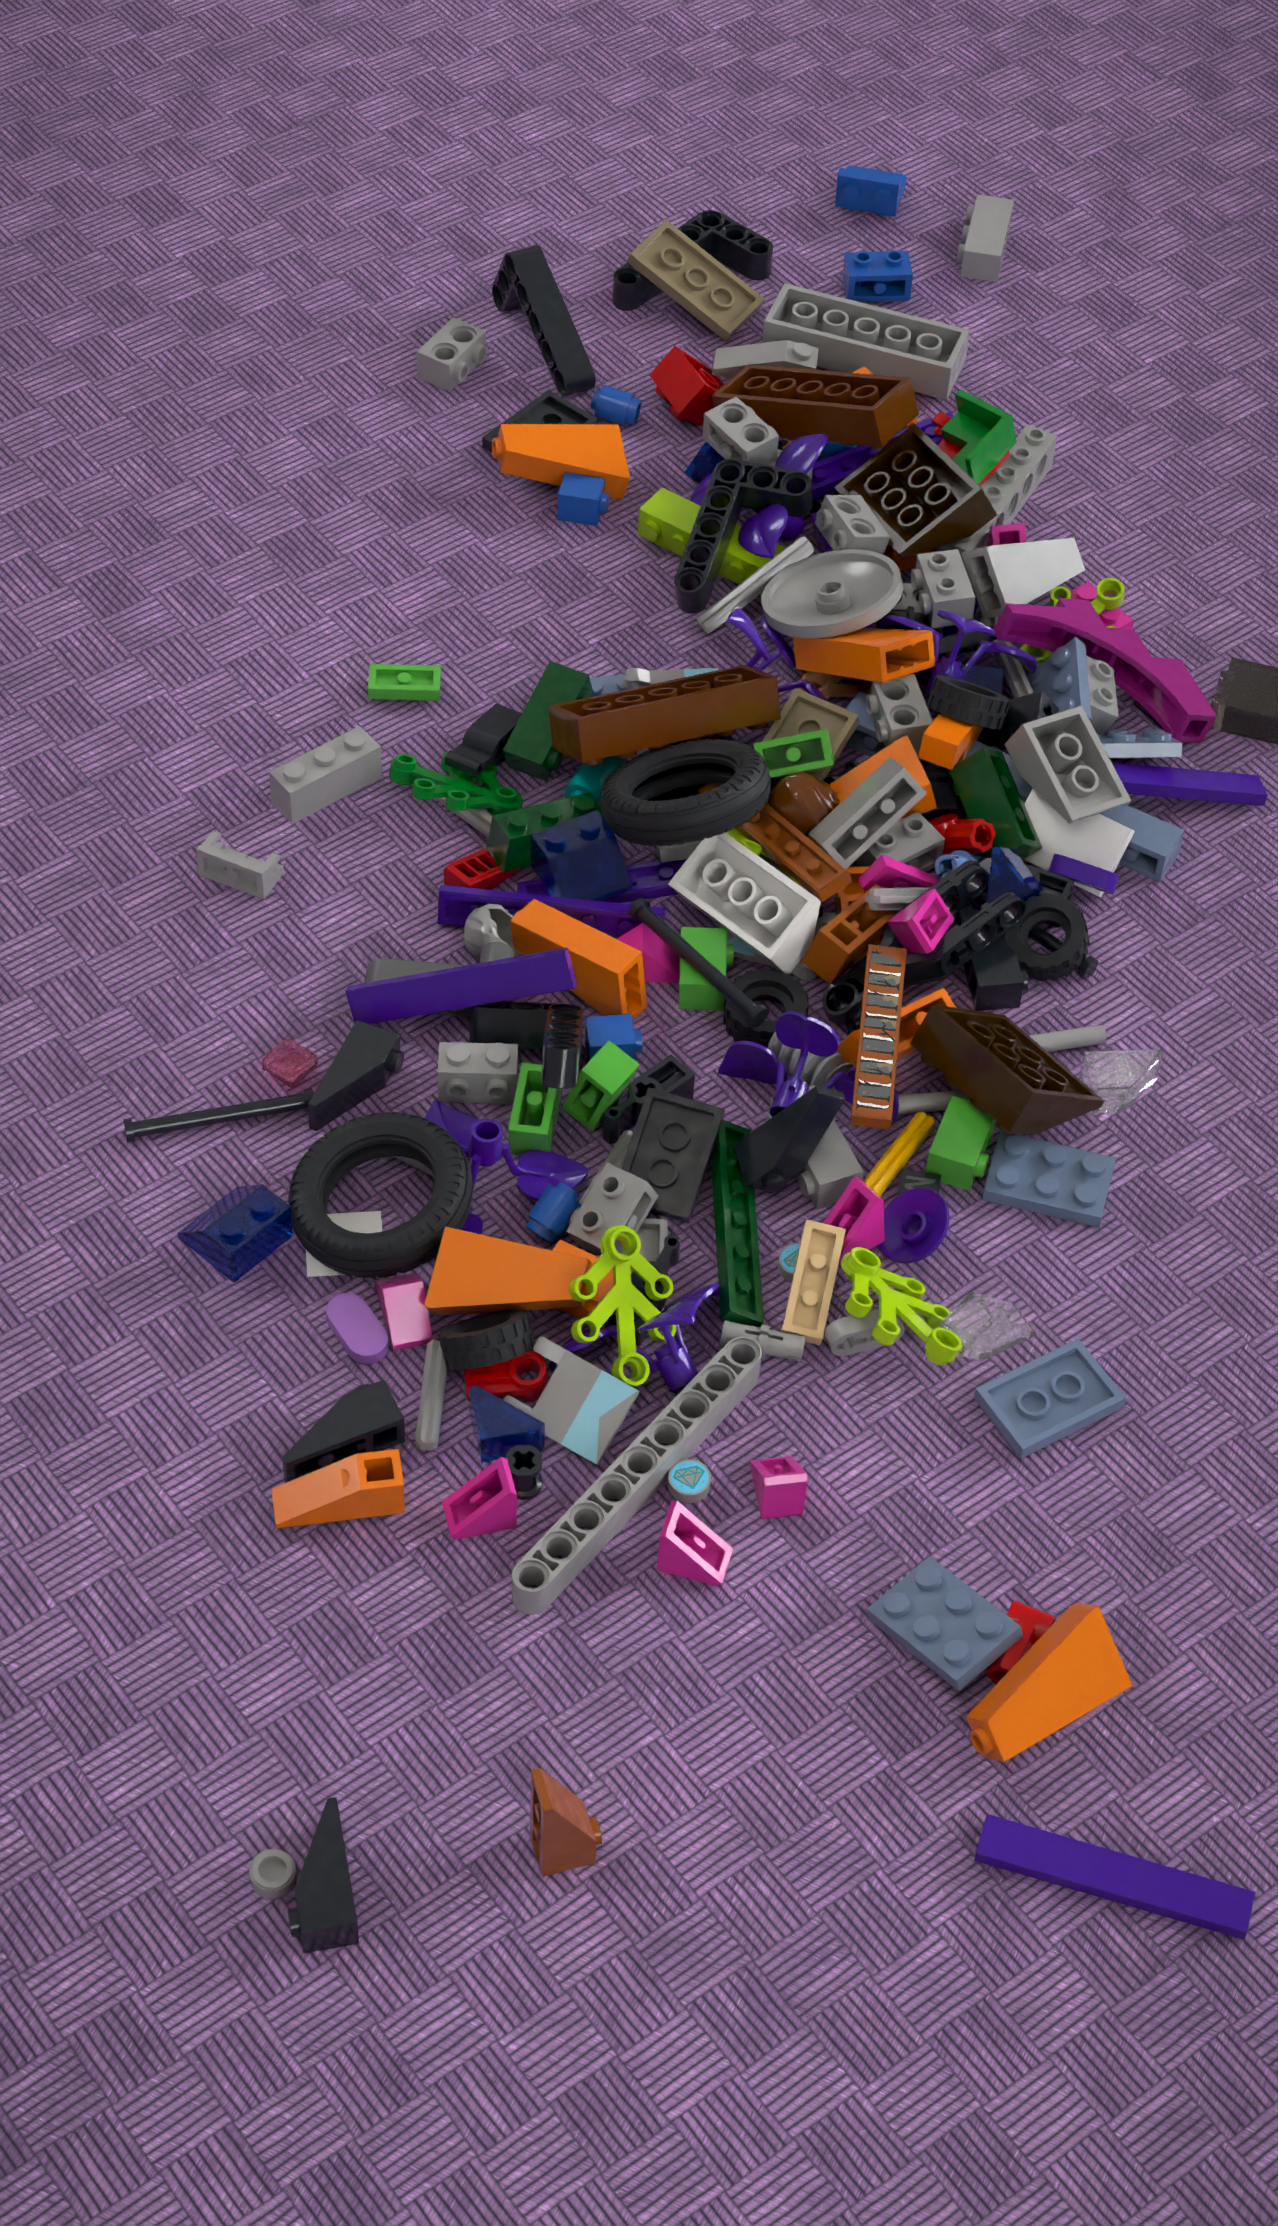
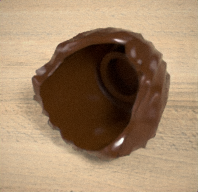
[768,772,840,837]

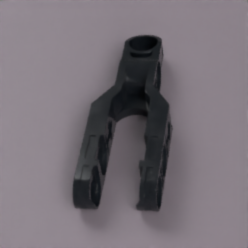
[822,860,1026,1025]

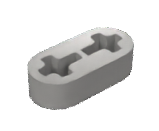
[824,1309,905,1356]

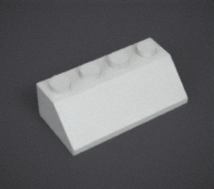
[668,832,821,974]

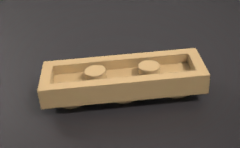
[781,1219,846,1346]

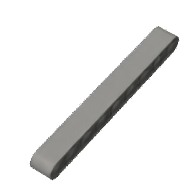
[512,1336,762,1615]

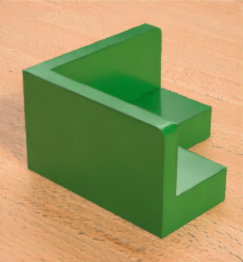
[941,390,1017,484]

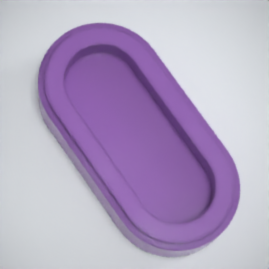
[326,1293,388,1364]

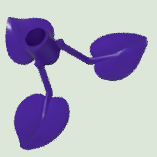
[690,434,829,558]
[726,608,828,701]
[878,610,1038,691]
[718,1011,899,1122]
[418,1099,589,1235]
[549,1283,721,1391]

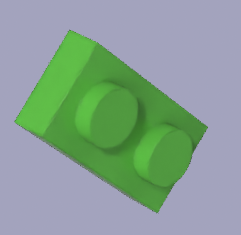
[368,664,441,701]

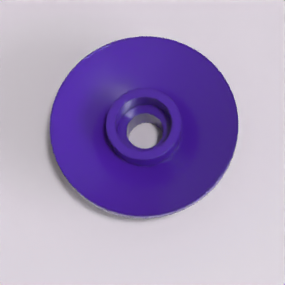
[879,1188,950,1264]

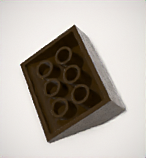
[834,423,997,558]
[910,1004,1105,1136]

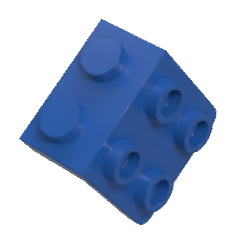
[835,166,907,217]

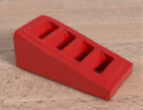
[444,848,522,890]

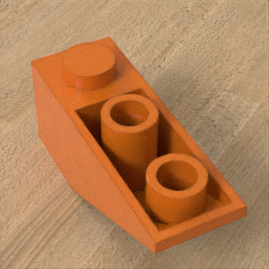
[271,1449,405,1529]

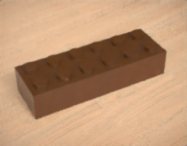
[711,364,919,449]
[548,665,781,766]

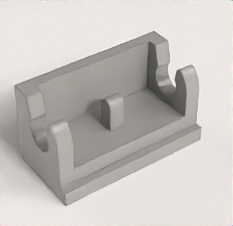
[196,831,284,899]

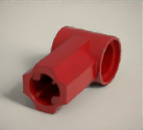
[929,814,996,855]
[464,1351,549,1402]
[986,1600,1056,1685]

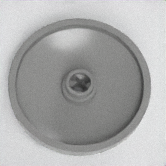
[761,549,903,638]

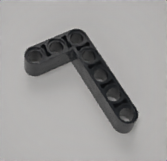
[612,210,773,311]
[492,245,596,397]
[674,459,813,614]
[469,1001,583,1089]

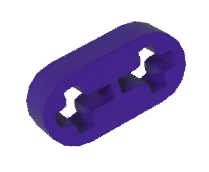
[1048,854,1120,894]

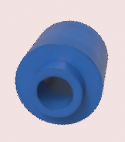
[591,385,642,426]
[525,1182,581,1244]

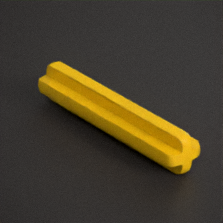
[863,1112,934,1197]

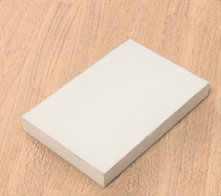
[1024,788,1135,898]

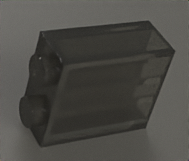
[1211,657,1278,745]

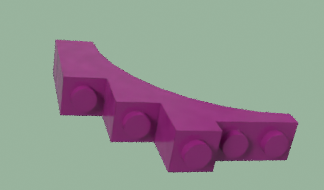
[993,598,1217,743]

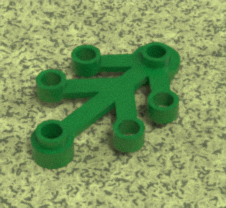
[389,752,523,815]

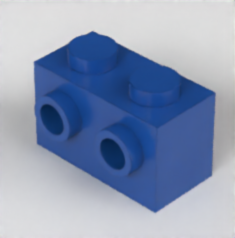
[842,250,913,302]

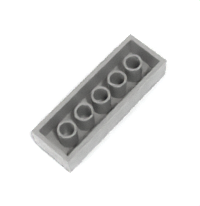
[762,283,970,400]

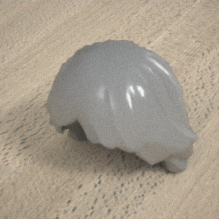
[463,904,523,960]

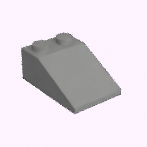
[1005,706,1131,824]

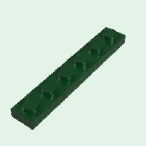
[711,1119,764,1327]

